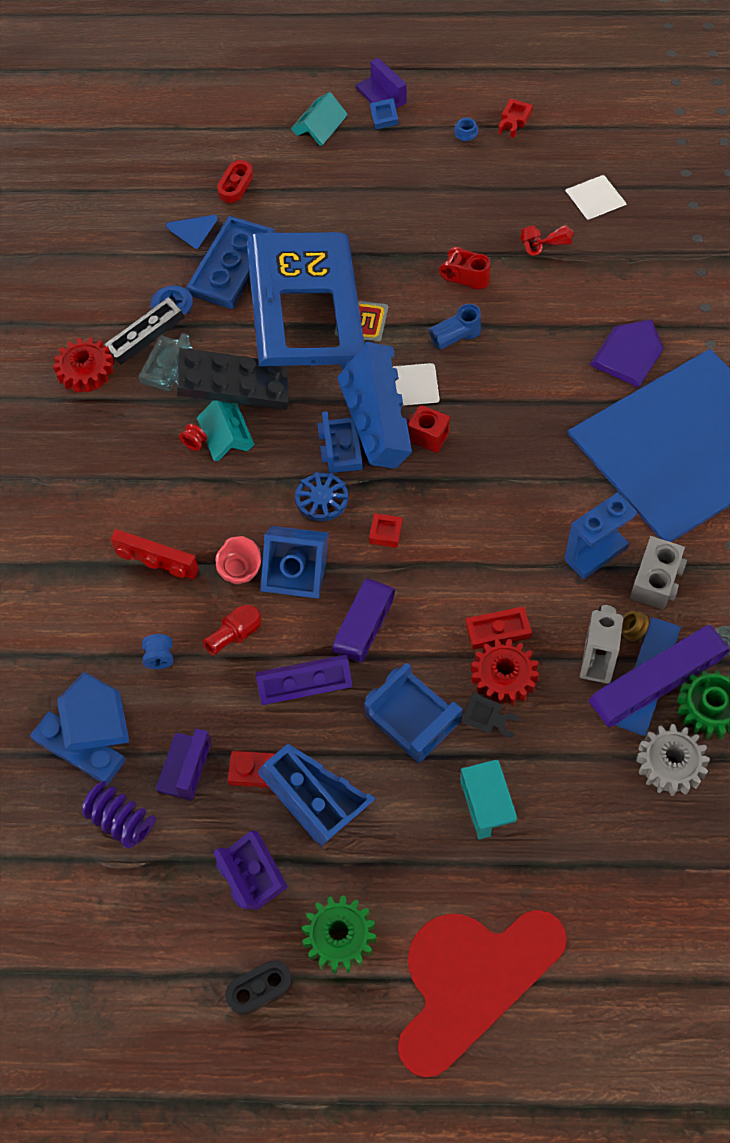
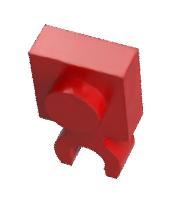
[498,98,533,138]

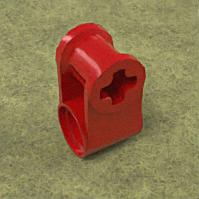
[439,247,491,290]

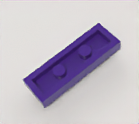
[255,655,353,705]

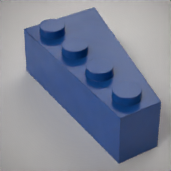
[337,341,412,469]

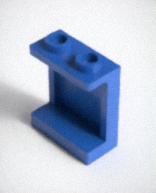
[564,492,637,580]
[364,663,463,764]

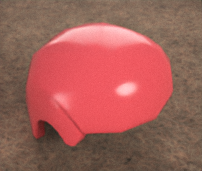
[215,536,261,584]

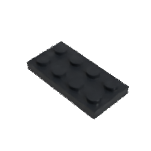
[177,347,289,410]

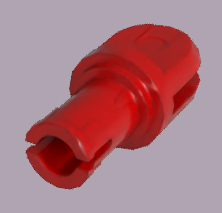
[203,605,261,656]

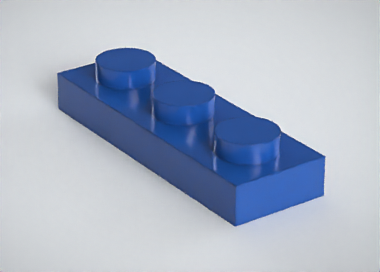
[30,711,126,786]

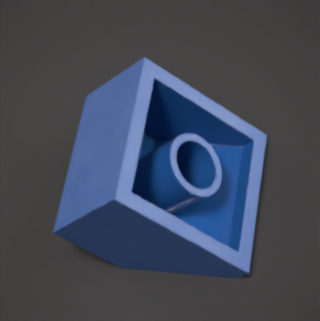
[260,526,329,599]

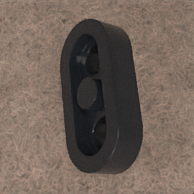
[225,961,292,1015]

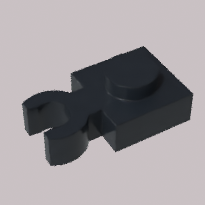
[461,692,520,737]

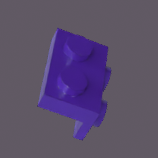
[213,830,288,910]

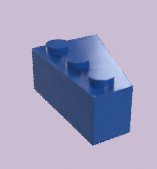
[257,744,376,847]

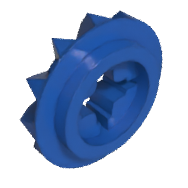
[151,286,193,314]

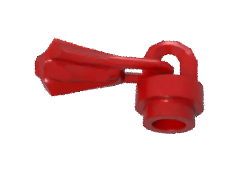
[520,225,574,256]

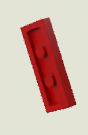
[110,529,199,579]

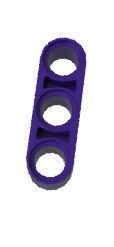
[332,578,396,663]

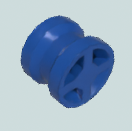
[142,634,173,670]

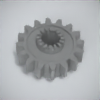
[636,724,710,796]

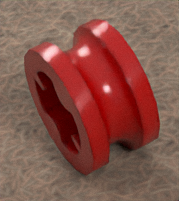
[179,424,208,451]

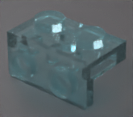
[138,333,193,392]

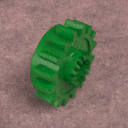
[676,670,730,739]
[302,895,376,974]

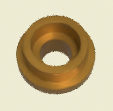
[622,611,649,641]

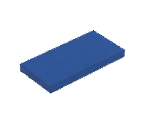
[185,216,275,309]

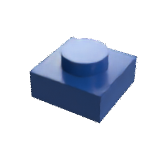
[370,98,399,130]

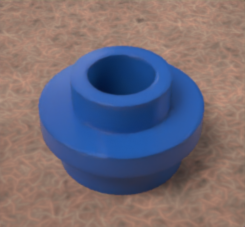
[454,118,479,141]

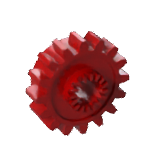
[53,337,115,393]
[471,639,539,706]

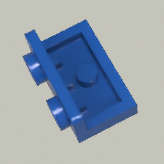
[317,412,363,473]

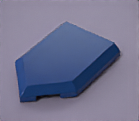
[57,671,129,751]

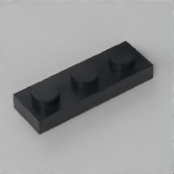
[104,297,185,365]

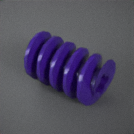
[82,781,156,848]

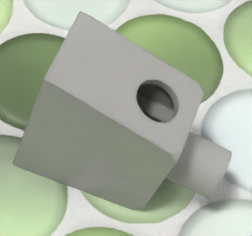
[579,605,623,684]

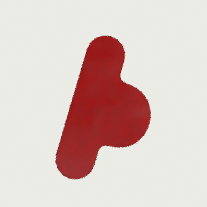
[398,910,567,1077]

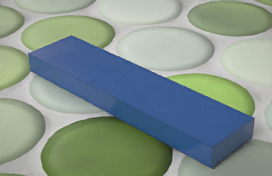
[615,617,681,736]

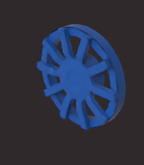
[295,472,349,521]

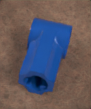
[429,304,481,350]

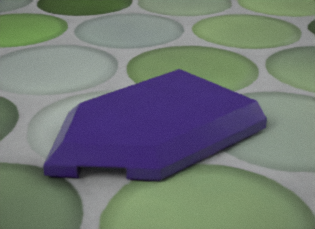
[590,319,664,388]

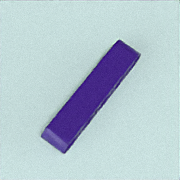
[589,625,730,727]

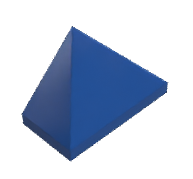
[166,214,217,249]

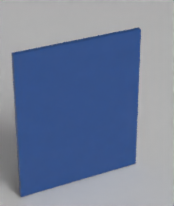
[567,349,730,542]

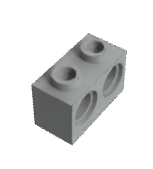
[630,536,687,610]

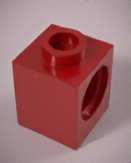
[407,405,451,453]

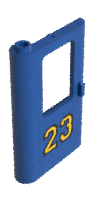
[247,232,364,369]

